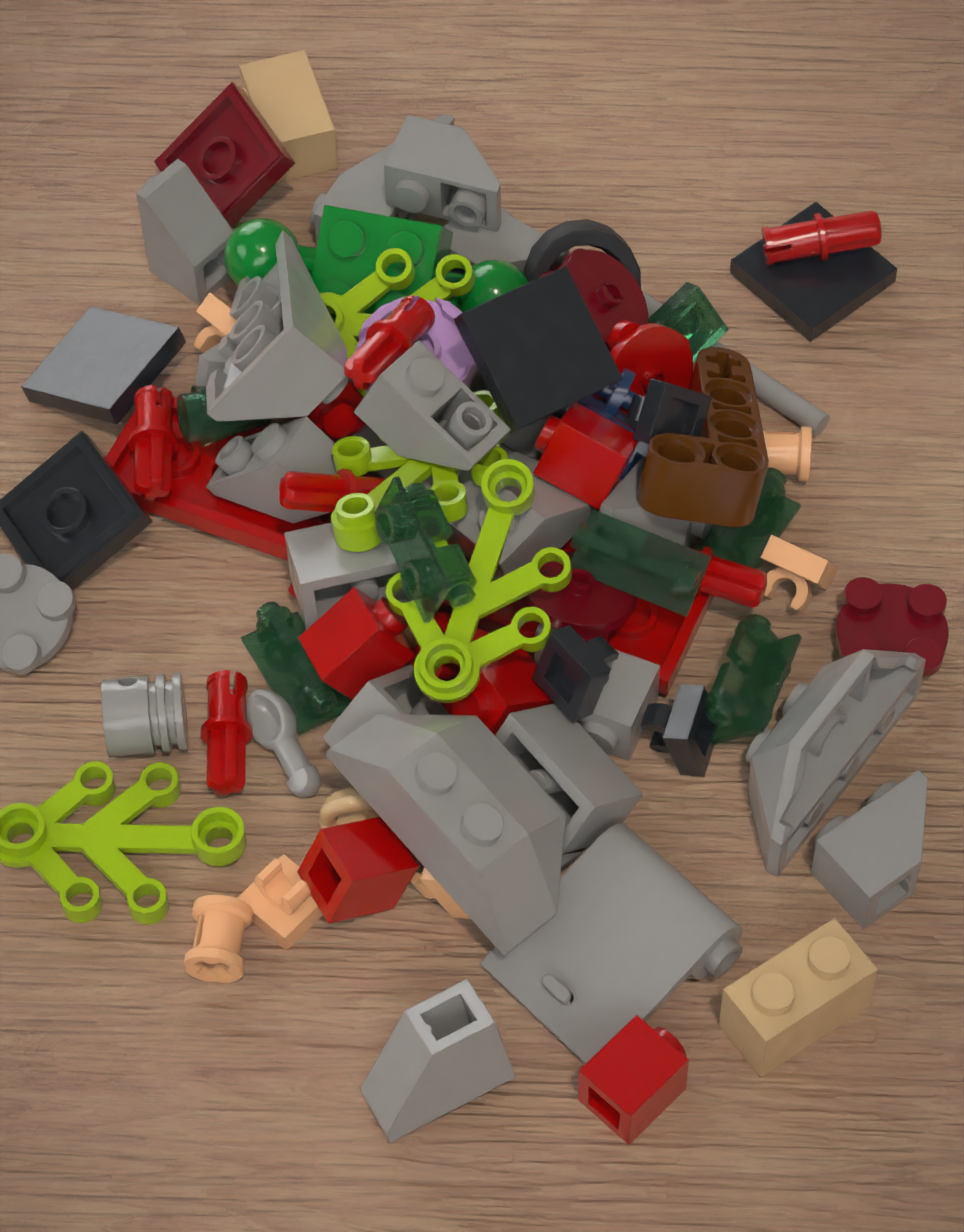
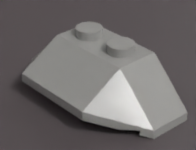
[746,649,926,877]
[326,714,566,957]

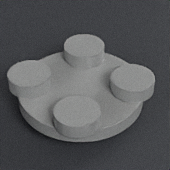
[0,554,77,674]

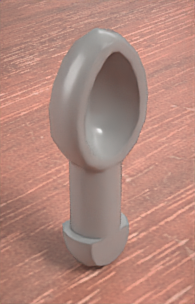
[246,689,321,798]

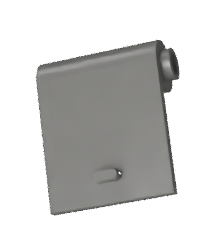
[480,823,743,1064]

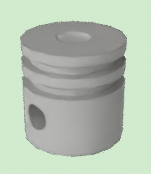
[101,672,189,757]

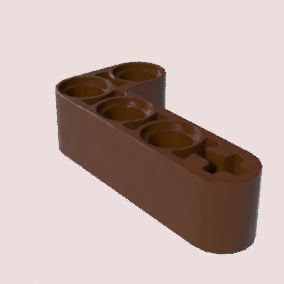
[636,347,769,527]

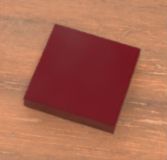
[154,82,295,228]

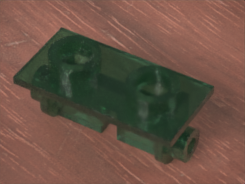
[696,467,801,569]
[374,477,477,623]
[571,510,712,617]
[241,601,352,735]
[705,614,802,745]

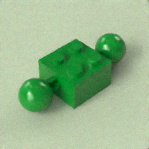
[224,205,529,322]

